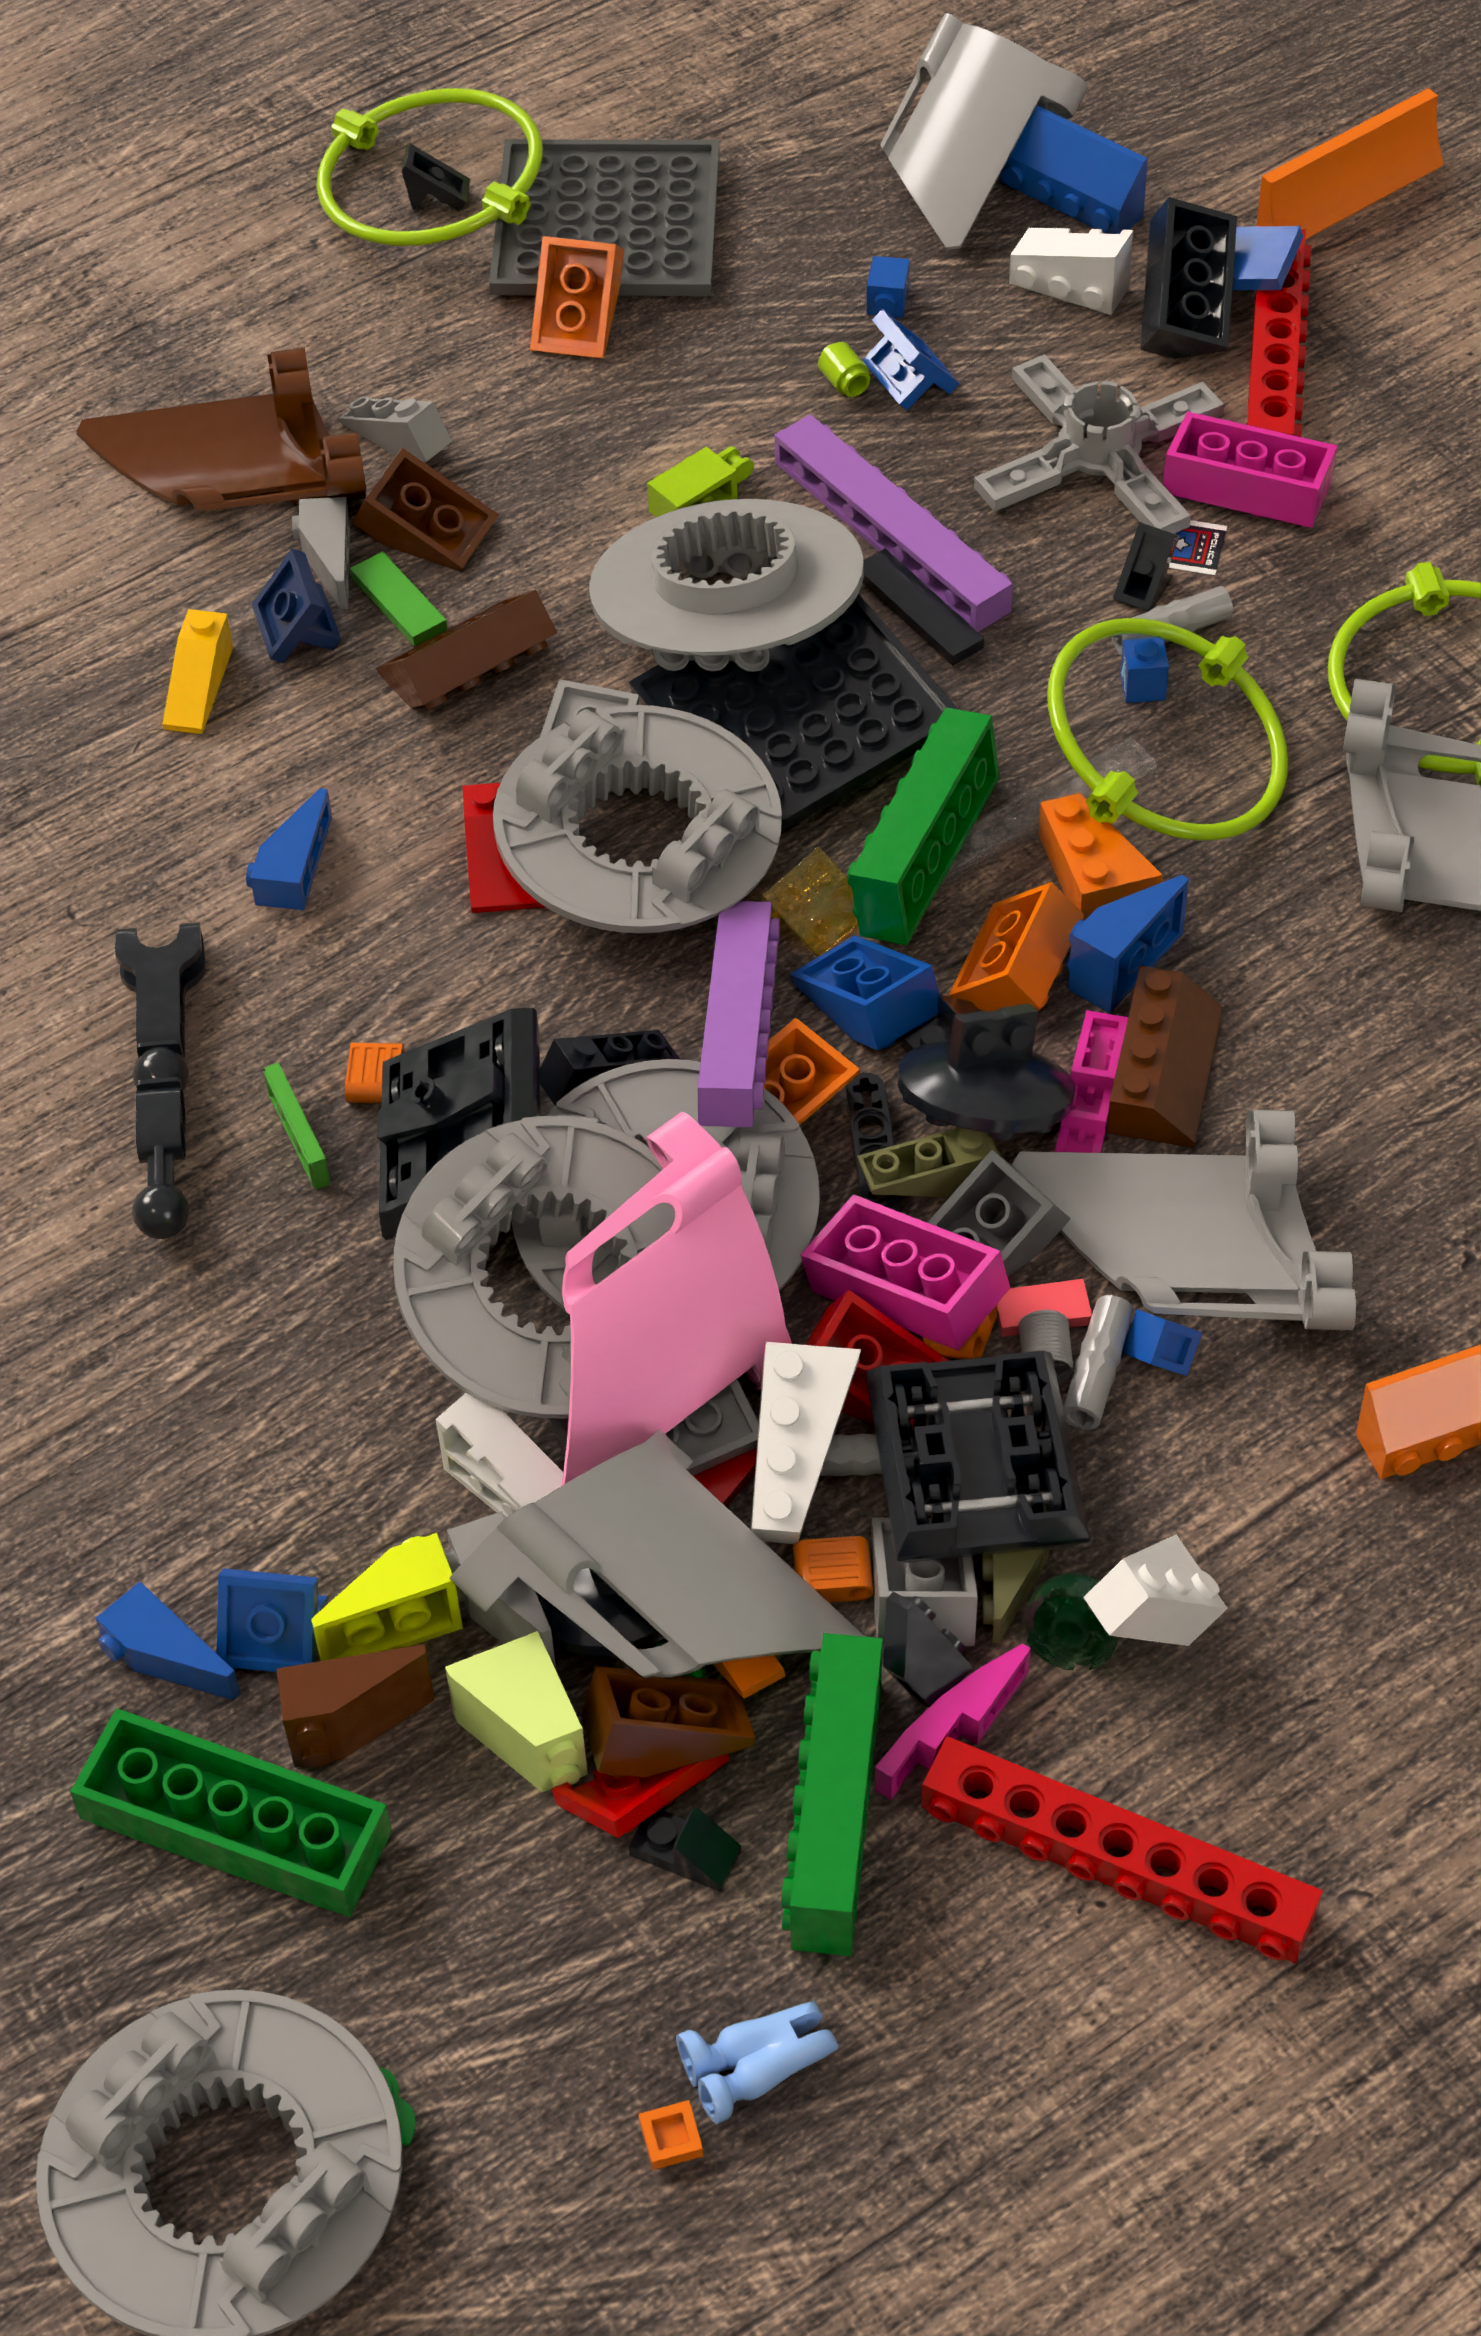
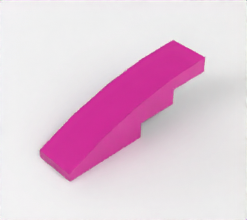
[1055,1010,1128,1153]
[875,1644,1031,1800]

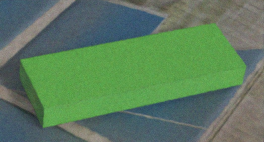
[350,552,448,646]
[263,1062,330,1190]

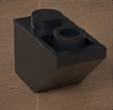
[883,1591,974,1708]

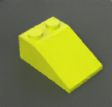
[311,1533,463,1661]

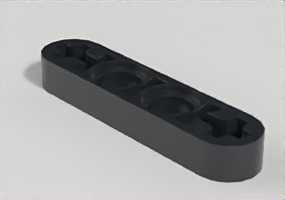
[846,1072,902,1212]

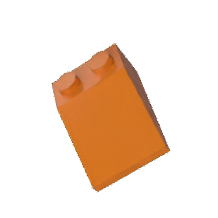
[530,236,624,359]

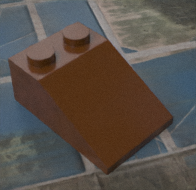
[352,448,499,572]
[277,1644,435,1768]
[581,1666,756,1778]

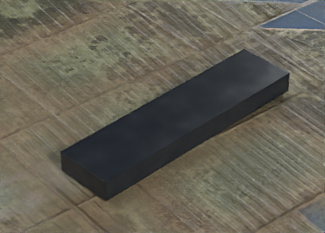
[863,548,984,666]

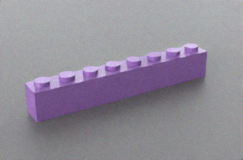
[774,414,1013,632]
[697,901,780,1127]

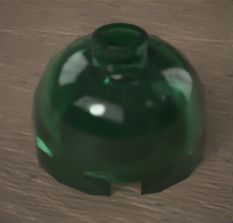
[1022,1572,1120,1671]

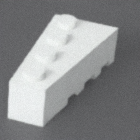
[751,1342,861,1544]

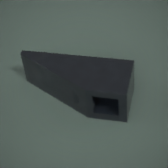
[540,1030,680,1106]

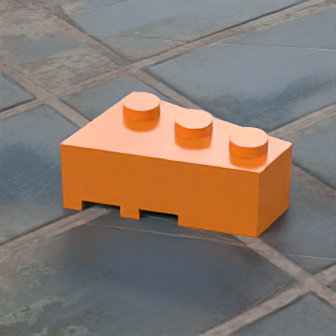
[1038,793,1163,921]

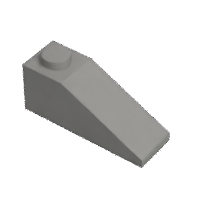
[292,497,350,609]

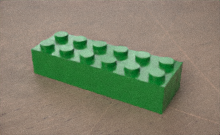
[847,707,1000,945]
[781,1633,883,1956]
[70,1708,392,1918]

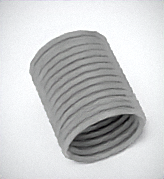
[1019,1309,1074,1383]

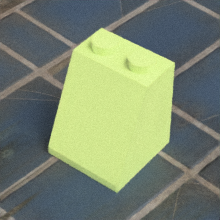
[445,1631,588,1793]

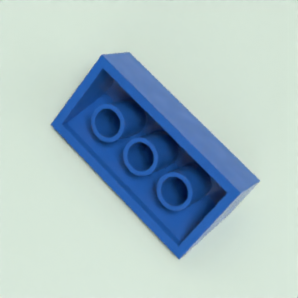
[1000,105,1148,234]

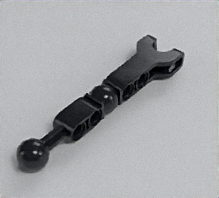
[115,922,206,1240]

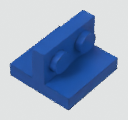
[862,309,960,410]
[216,1568,328,1672]

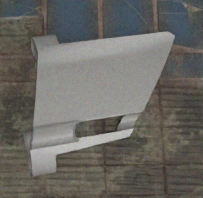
[880,13,1088,250]
[1343,679,1481,912]
[1011,1110,1356,1330]
[449,1429,865,1678]

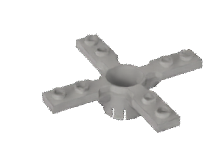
[974,354,1224,533]

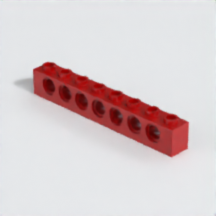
[1246,229,1312,437]
[921,1736,1323,1964]

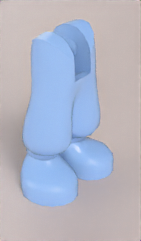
[676,2001,838,2124]

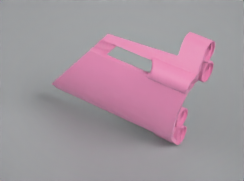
[561,1112,792,1486]

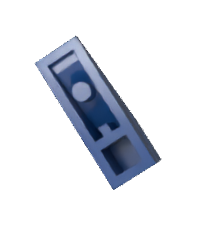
[246,788,332,911]
[95,1582,241,1700]

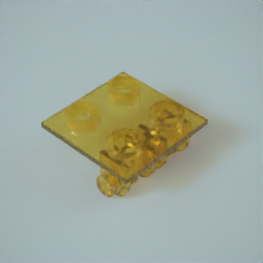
[761,847,858,957]

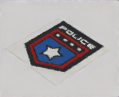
[1169,520,1227,575]

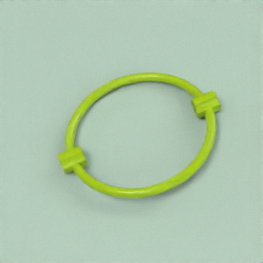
[317,88,543,246]
[1327,562,1481,786]
[1047,618,1288,841]

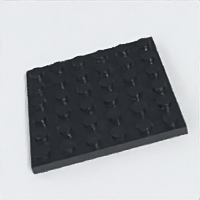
[629,593,959,832]

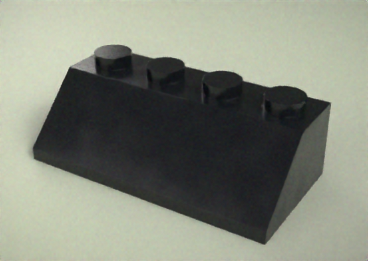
[1140,197,1237,359]

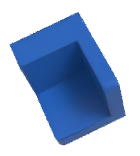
[1122,1309,1202,1376]

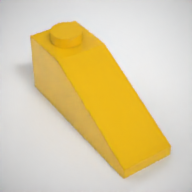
[162,609,233,734]

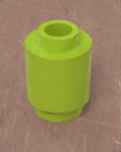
[818,342,871,397]

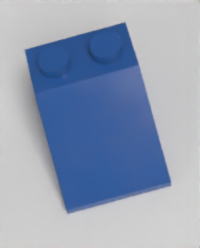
[1067,875,1189,1014]
[789,935,940,1050]

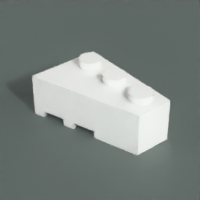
[1009,228,1133,315]
[436,1393,563,1518]
[1084,1535,1228,1646]

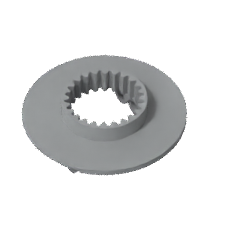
[589,499,864,672]
[493,705,782,933]
[511,1059,820,1315]
[393,1116,675,1419]
[36,1990,402,2336]

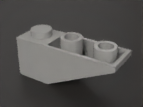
[338,396,452,462]

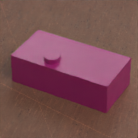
[1162,411,1338,528]
[800,1194,1010,1351]

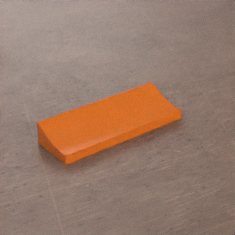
[1256,88,1444,240]

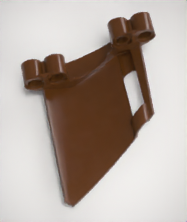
[76,347,367,511]

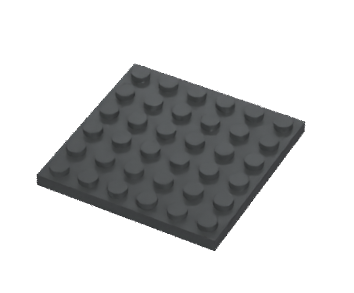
[489,139,720,297]

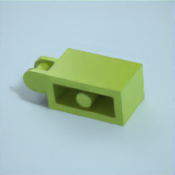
[647,446,754,517]

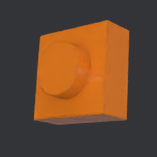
[639,2100,704,2170]

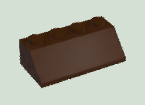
[376,589,557,710]
[1107,966,1223,1148]

